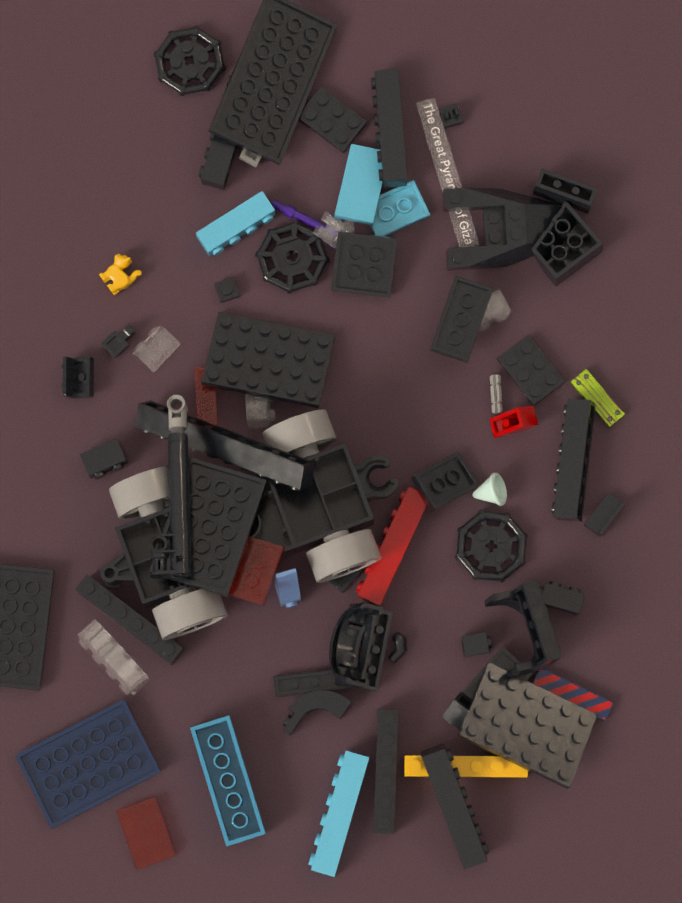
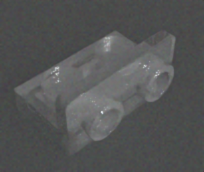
[133,326,181,373]

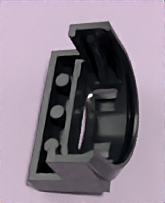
[484,580,562,677]
[329,603,393,692]

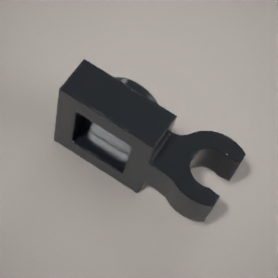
[101,325,136,359]

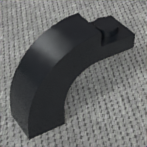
[283,690,351,735]

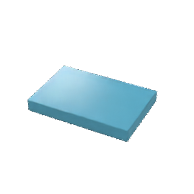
[370,180,431,236]

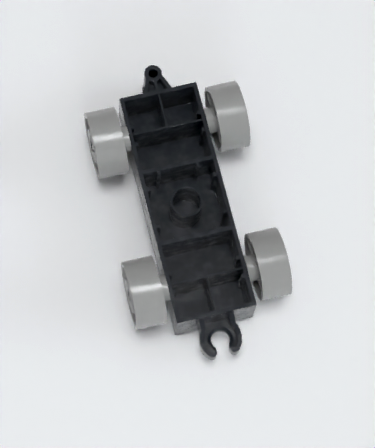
[100,409,399,640]

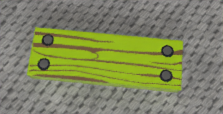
[571,369,625,428]

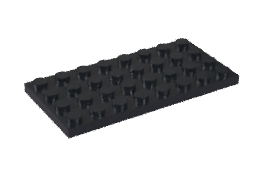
[208,0,337,165]

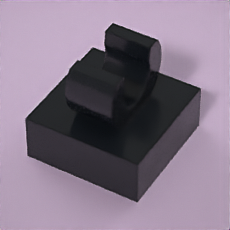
[439,103,463,129]

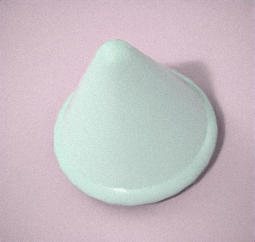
[472,472,507,506]

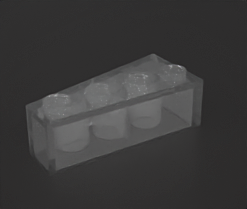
[77,619,151,696]

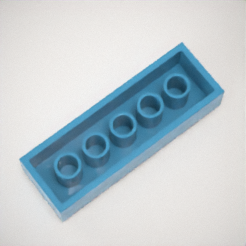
[190,715,266,847]

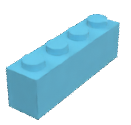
[196,191,276,257]

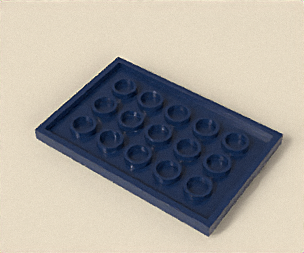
[15,699,161,829]

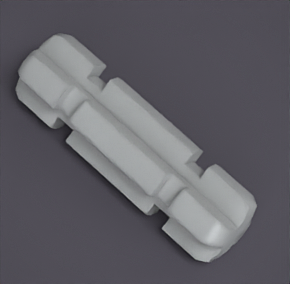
[490,374,503,414]

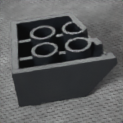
[531,200,603,286]

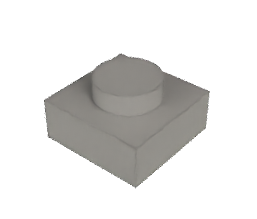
[239,148,261,167]

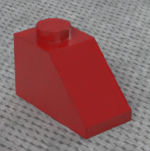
[489,406,539,438]

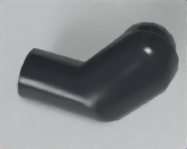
[388,632,407,663]

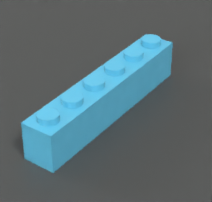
[308,751,369,877]

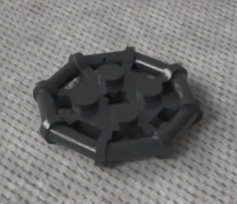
[153,26,226,96]
[255,221,330,294]
[455,510,528,583]

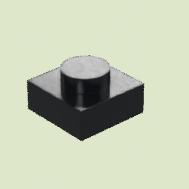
[214,277,240,303]

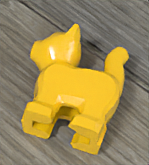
[99,254,142,296]

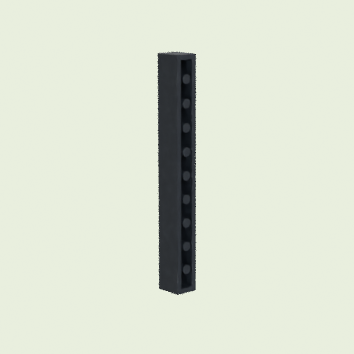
[135,400,315,491]

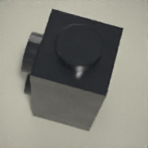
[540,581,585,615]

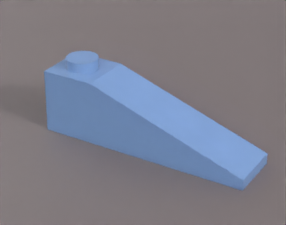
[274,568,301,608]

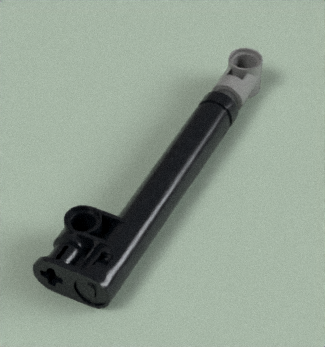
[149,395,191,579]

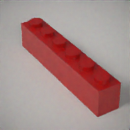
[356,487,427,606]

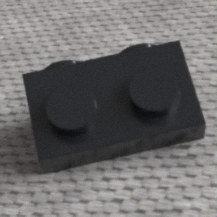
[61,357,94,399]

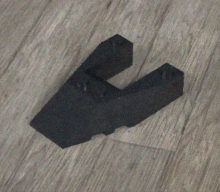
[442,188,561,271]

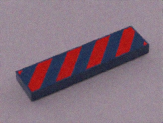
[533,669,614,721]

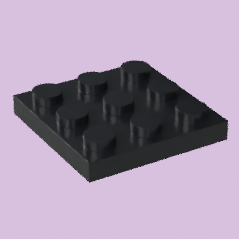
[331,231,397,298]

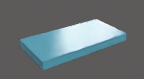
[334,144,383,225]

